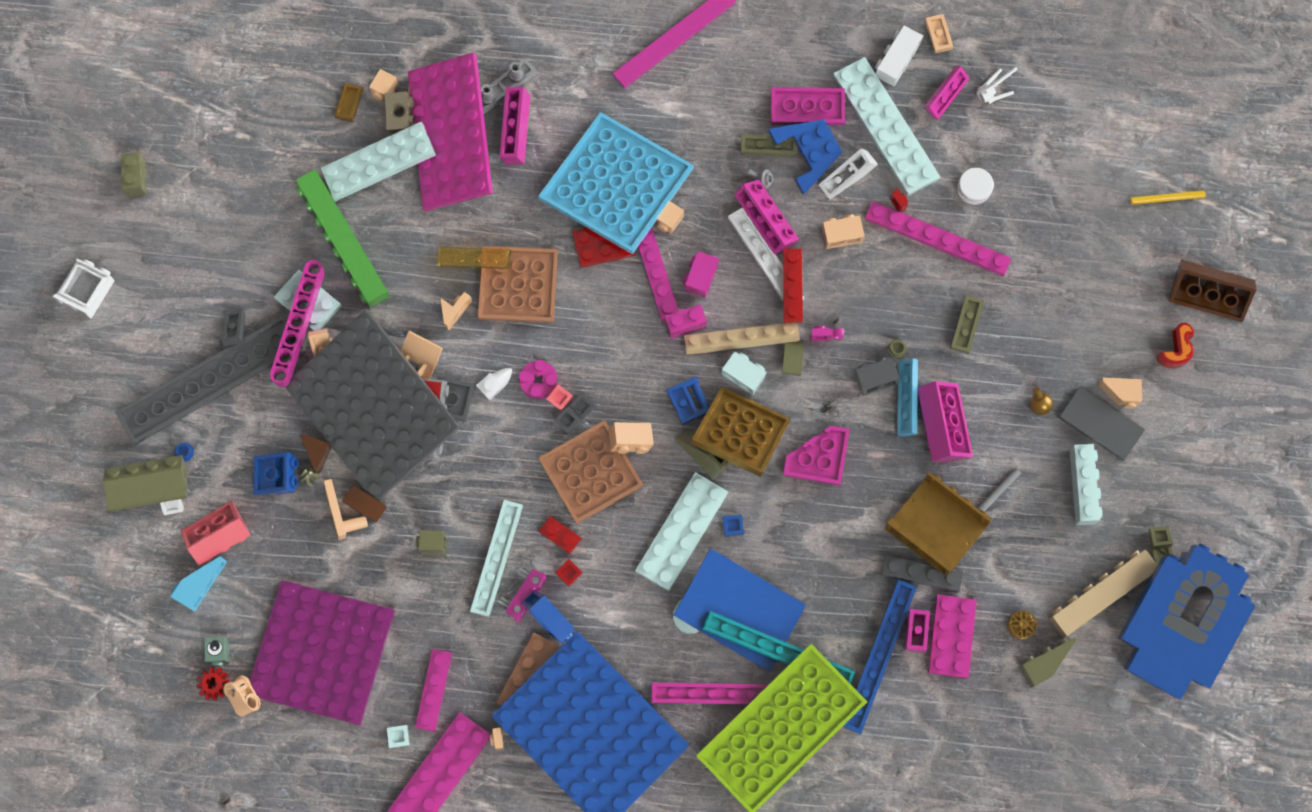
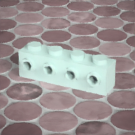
[1070,444,1103,525]

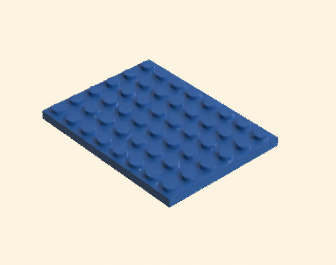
[491,631,689,812]

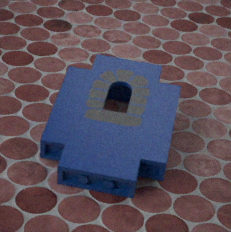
[1118,543,1256,700]

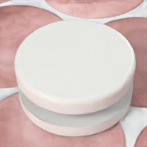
[957,168,994,205]

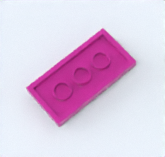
[771,87,845,126]
[928,594,977,679]

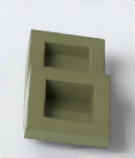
[782,341,804,376]
[1149,526,1173,565]

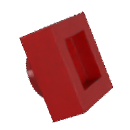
[890,189,908,213]
[555,559,583,587]

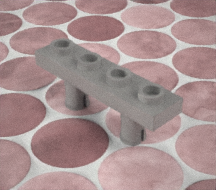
[481,58,537,114]

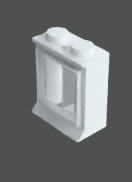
[53,259,115,319]

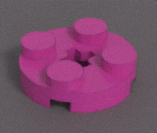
[519,360,557,399]

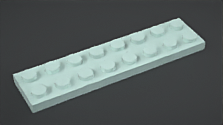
[833,57,940,196]

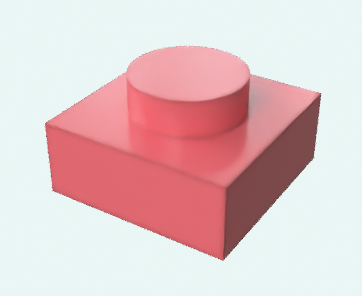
[545,384,573,411]

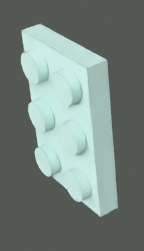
[274,270,342,331]

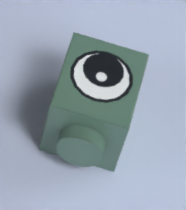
[205,636,229,667]

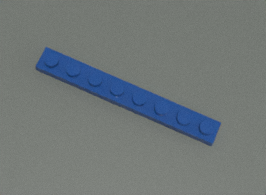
[843,580,917,735]

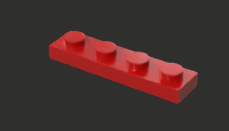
[783,249,803,323]

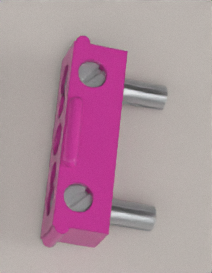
[499,568,547,623]

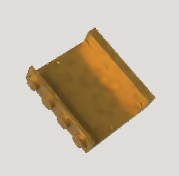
[884,472,991,577]

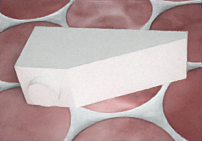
[819,149,878,199]

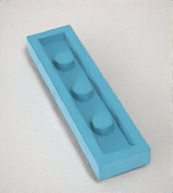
[897,358,918,437]

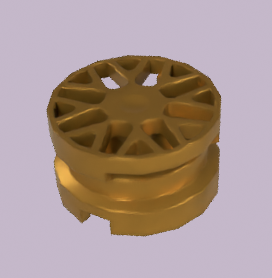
[1007,610,1037,640]

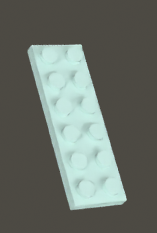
[321,121,436,202]
[635,472,728,592]

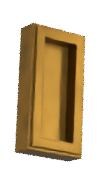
[334,83,363,122]

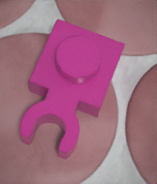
[810,326,844,341]

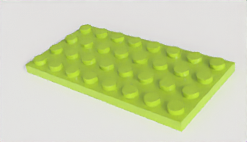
[696,644,867,812]

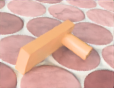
[324,479,368,540]

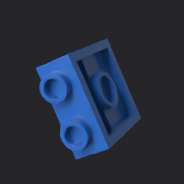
[253,452,299,496]

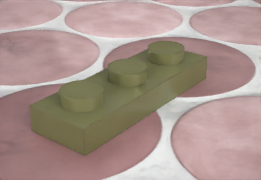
[741,134,797,157]
[950,295,984,354]

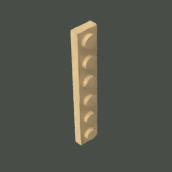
[684,323,800,355]

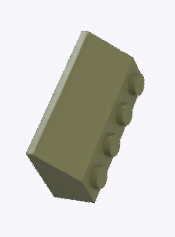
[103,455,188,512]

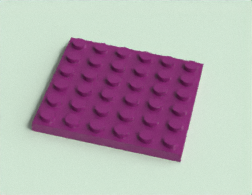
[250,580,395,726]

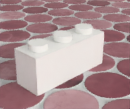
[875,25,923,87]

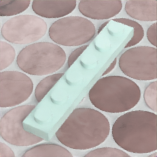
[470,500,523,618]

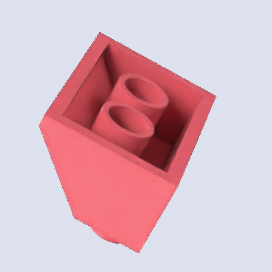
[181,500,250,566]

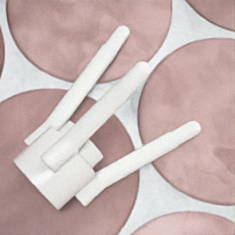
[976,67,1017,104]

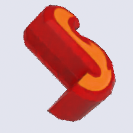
[1156,323,1194,369]

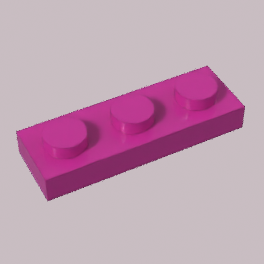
[925,65,970,119]

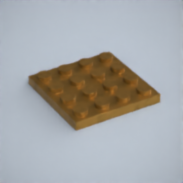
[690,386,791,477]

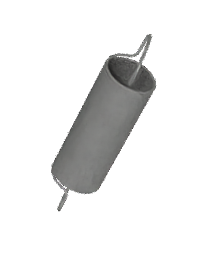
[609,498,638,509]

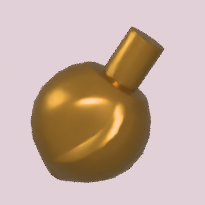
[1030,387,1053,415]

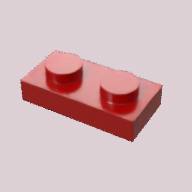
[539,516,582,554]

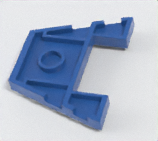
[768,119,842,194]

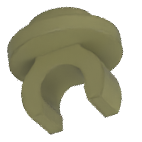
[299,466,320,487]

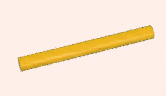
[1130,190,1206,205]

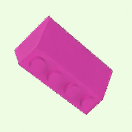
[918,381,973,462]

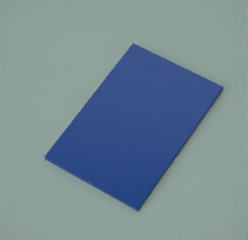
[673,548,806,672]

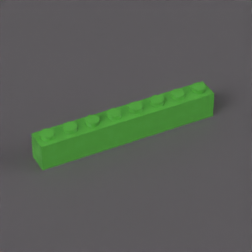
[296,169,390,308]

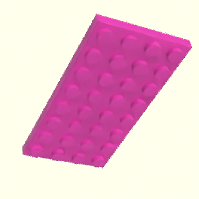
[408,52,493,211]

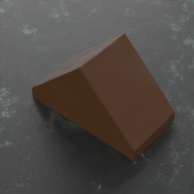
[300,434,332,474]

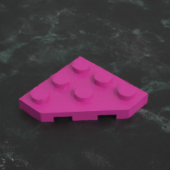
[783,426,850,486]

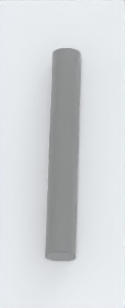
[977,468,1021,512]

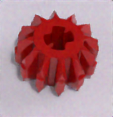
[196,667,231,701]

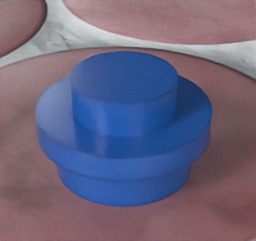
[174,443,194,462]

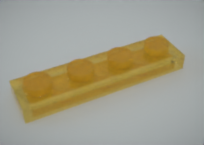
[437,247,512,269]

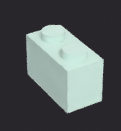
[721,352,767,395]

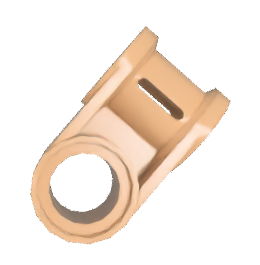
[224,675,260,717]

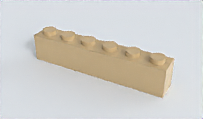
[1049,549,1157,638]

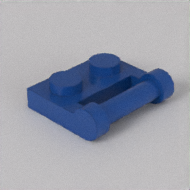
[666,377,711,425]

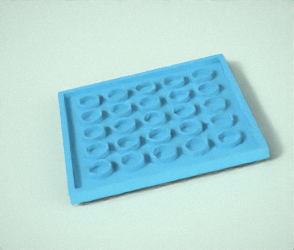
[538,112,694,254]

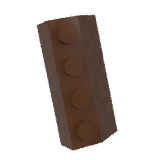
[1169,259,1257,322]

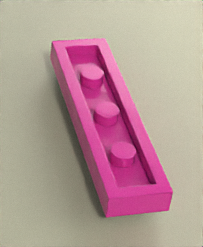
[415,649,452,732]

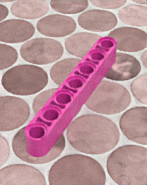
[270,260,325,388]

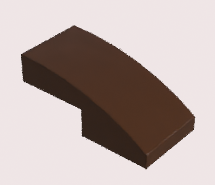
[342,485,387,523]

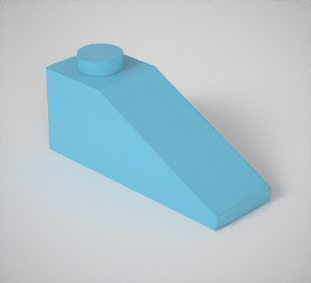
[171,556,227,612]

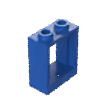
[521,589,575,643]

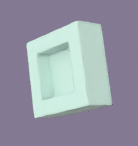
[387,725,410,749]

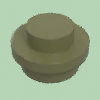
[888,340,907,359]

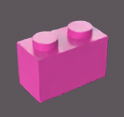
[683,251,719,298]
[665,304,707,339]
[904,609,930,654]

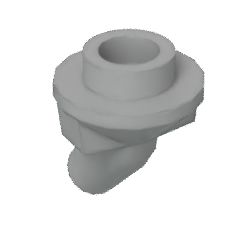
[746,169,773,188]

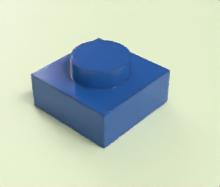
[722,514,744,537]

